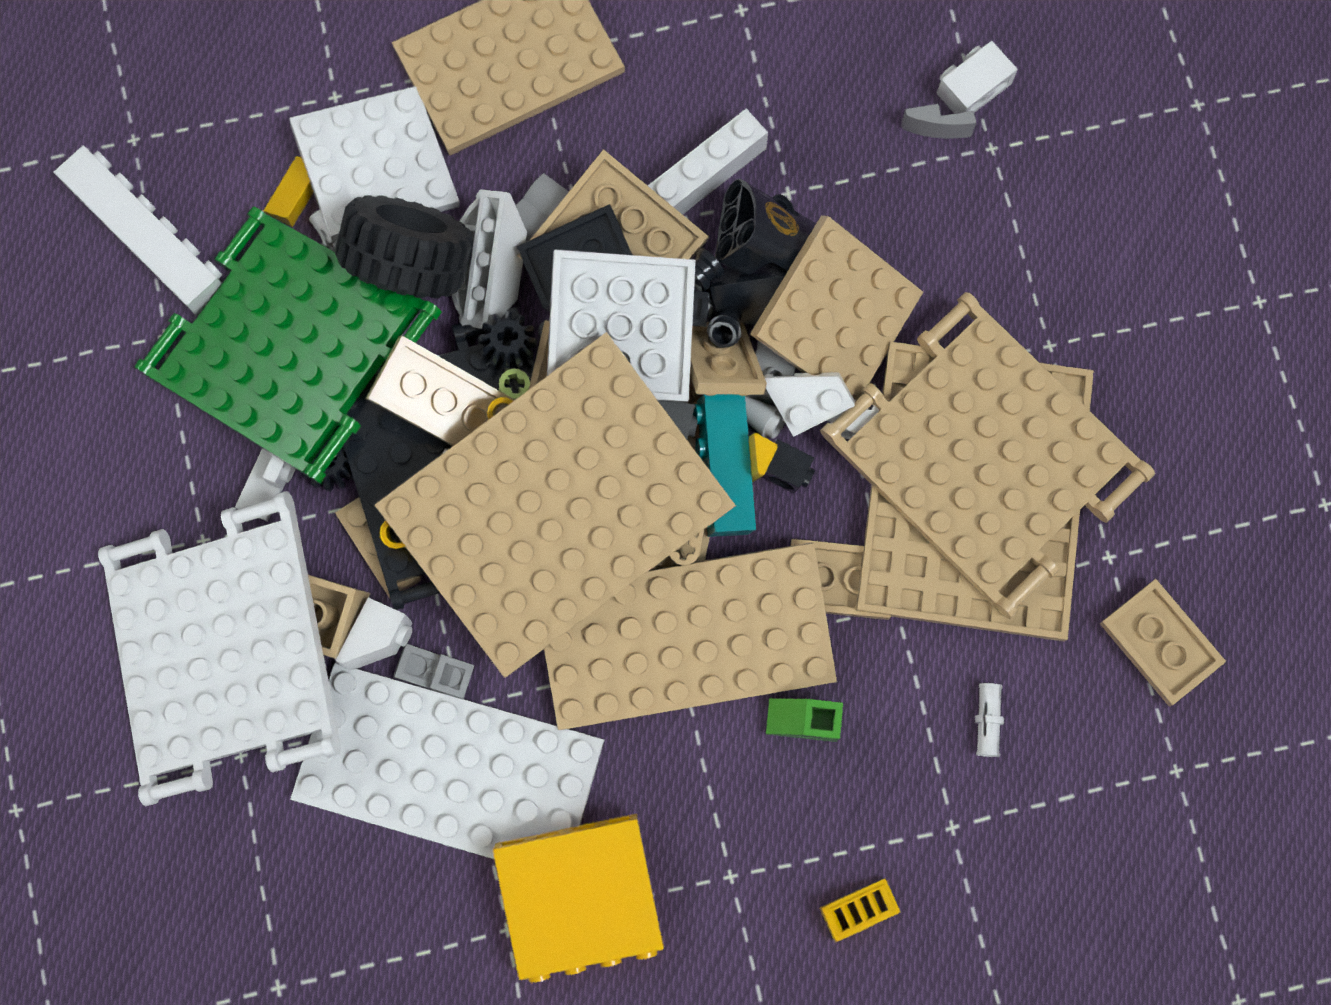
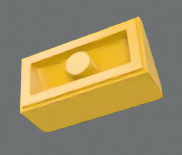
[263,156,314,227]
[749,433,778,482]

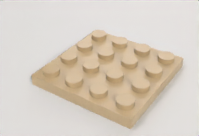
[517,149,709,260]
[750,216,923,400]

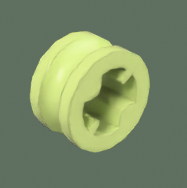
[499,369,530,400]

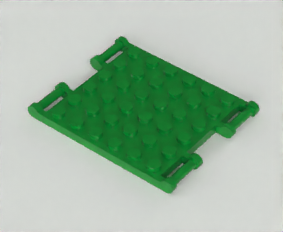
[134,206,442,484]

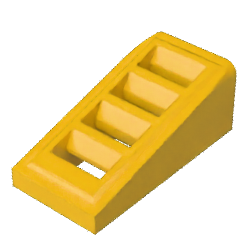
[819,878,900,942]

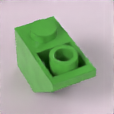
[766,699,843,742]

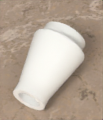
[745,396,785,439]

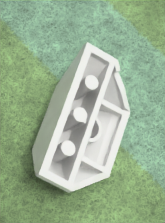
[452,189,527,329]

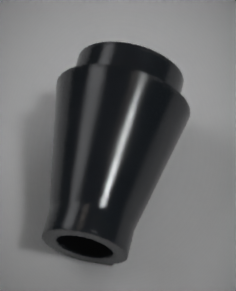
[707,307,741,348]

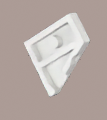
[764,372,855,437]

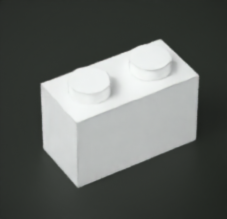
[937,41,1018,114]

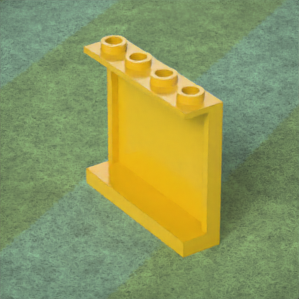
[493,813,664,983]

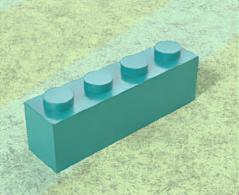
[693,394,756,537]

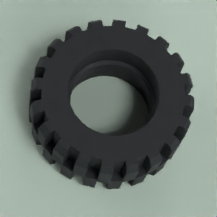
[335,195,474,298]

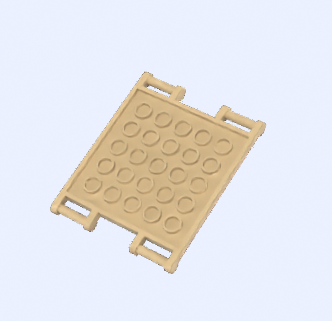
[820,292,1155,619]

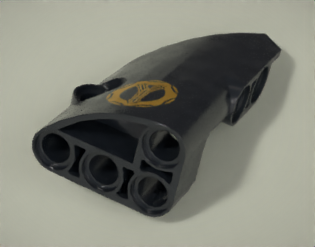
[715,178,816,275]

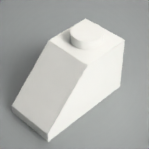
[335,598,412,670]

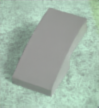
[902,104,976,138]
[393,644,475,699]

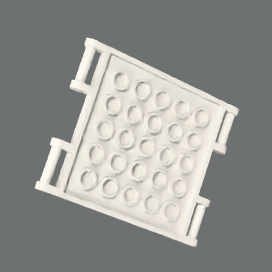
[98,491,341,806]

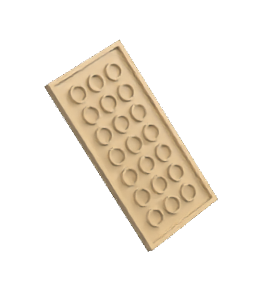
[544,542,837,730]

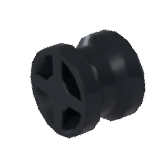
[694,248,724,292]

